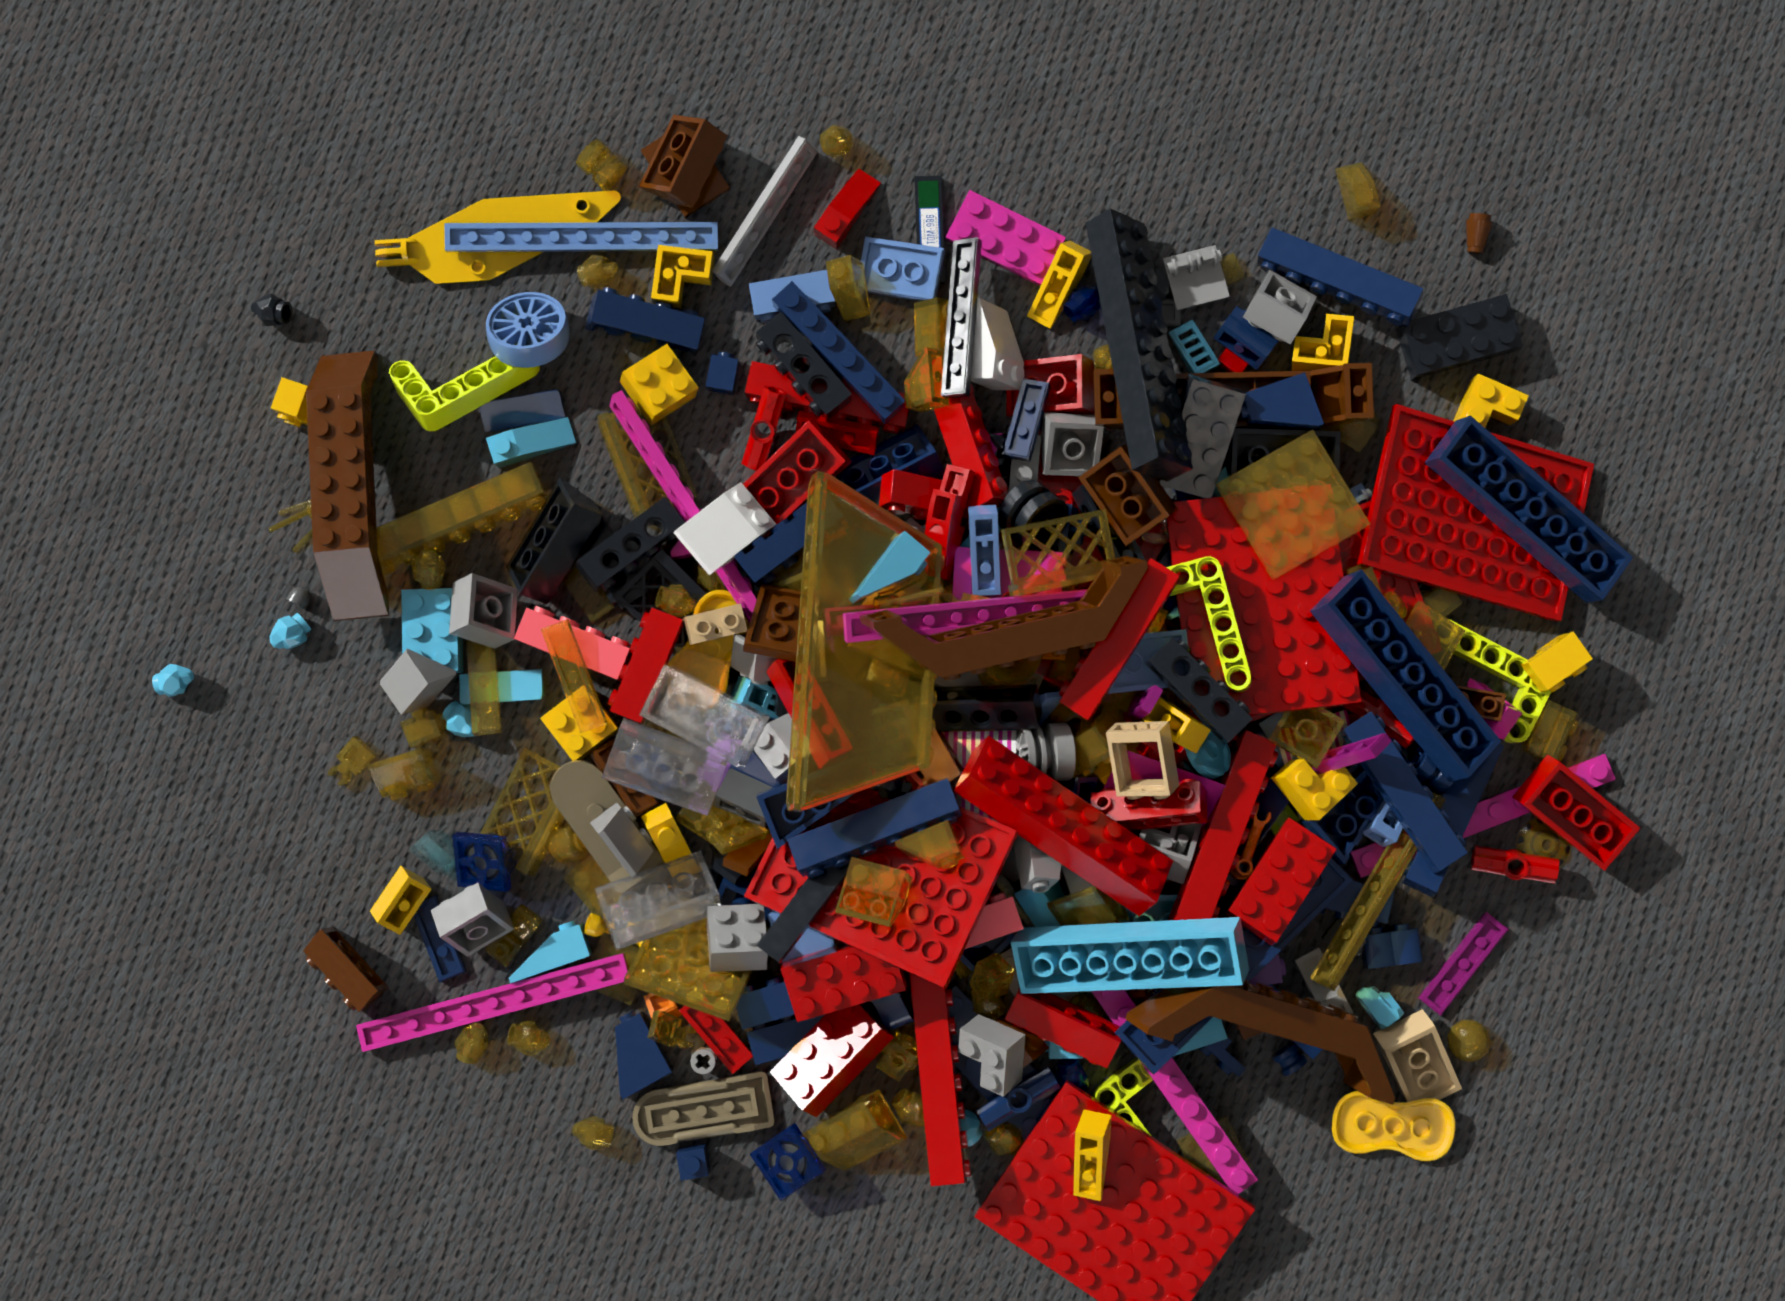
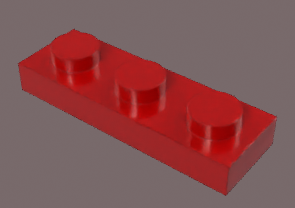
[796,410,879,455]
[679,992,753,1074]

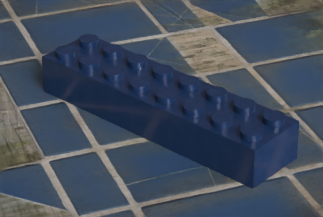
[1425,415,1633,603]
[1310,569,1501,782]

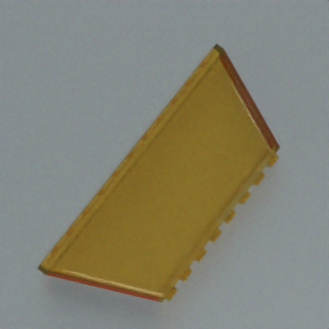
[786,471,945,812]

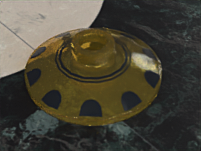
[1516,818,1571,868]

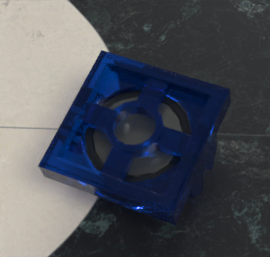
[452,832,517,892]
[750,1123,826,1201]

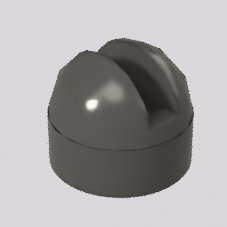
[286,587,311,610]

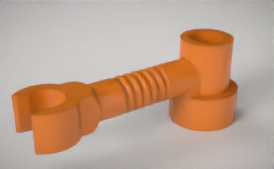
[1230,808,1271,881]

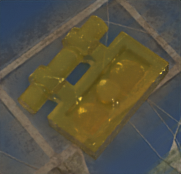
[694,809,768,855]

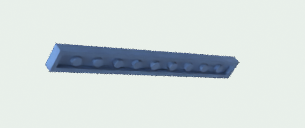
[444,222,718,252]

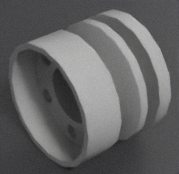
[1015,722,1076,781]

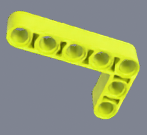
[389,356,540,431]
[1167,556,1251,693]
[1431,618,1551,743]
[1093,1057,1153,1136]

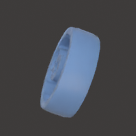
[486,292,570,368]

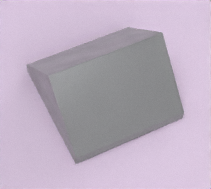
[380,649,456,715]

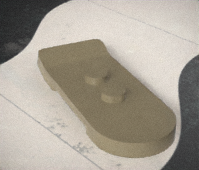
[550,760,663,892]
[632,1071,774,1146]

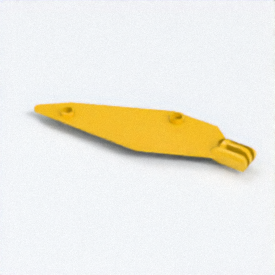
[374,190,621,284]

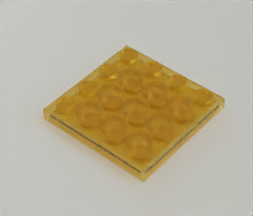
[1216,430,1370,580]
[624,892,770,1021]

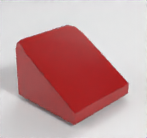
[1218,348,1248,372]

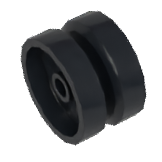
[998,480,1069,551]

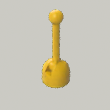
[583,913,649,949]

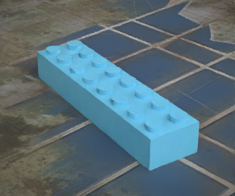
[1011,917,1249,994]

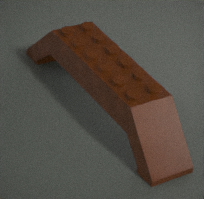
[306,350,390,621]
[1093,363,1374,431]
[859,556,1148,681]
[1125,979,1395,1105]

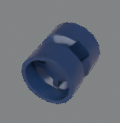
[1406,745,1454,794]

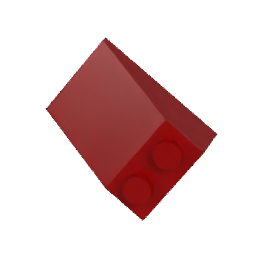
[1006,354,1094,417]

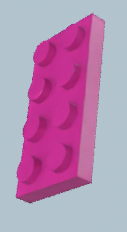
[945,190,1066,286]

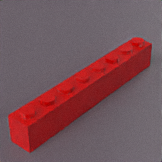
[910,973,971,1187]

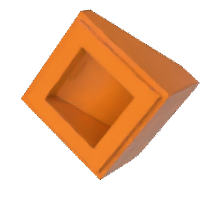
[643,985,682,1026]

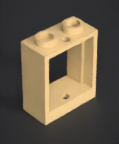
[683,603,747,645]
[1106,721,1179,800]

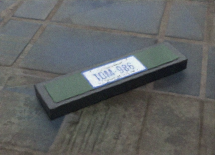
[914,176,945,284]

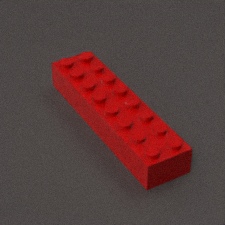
[1167,730,1278,921]
[953,735,1173,916]

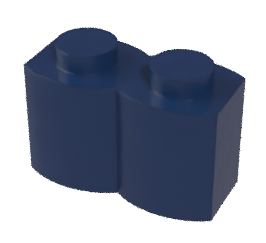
[1360,923,1422,969]

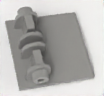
[1163,245,1230,310]

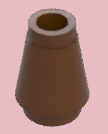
[1466,213,1493,254]

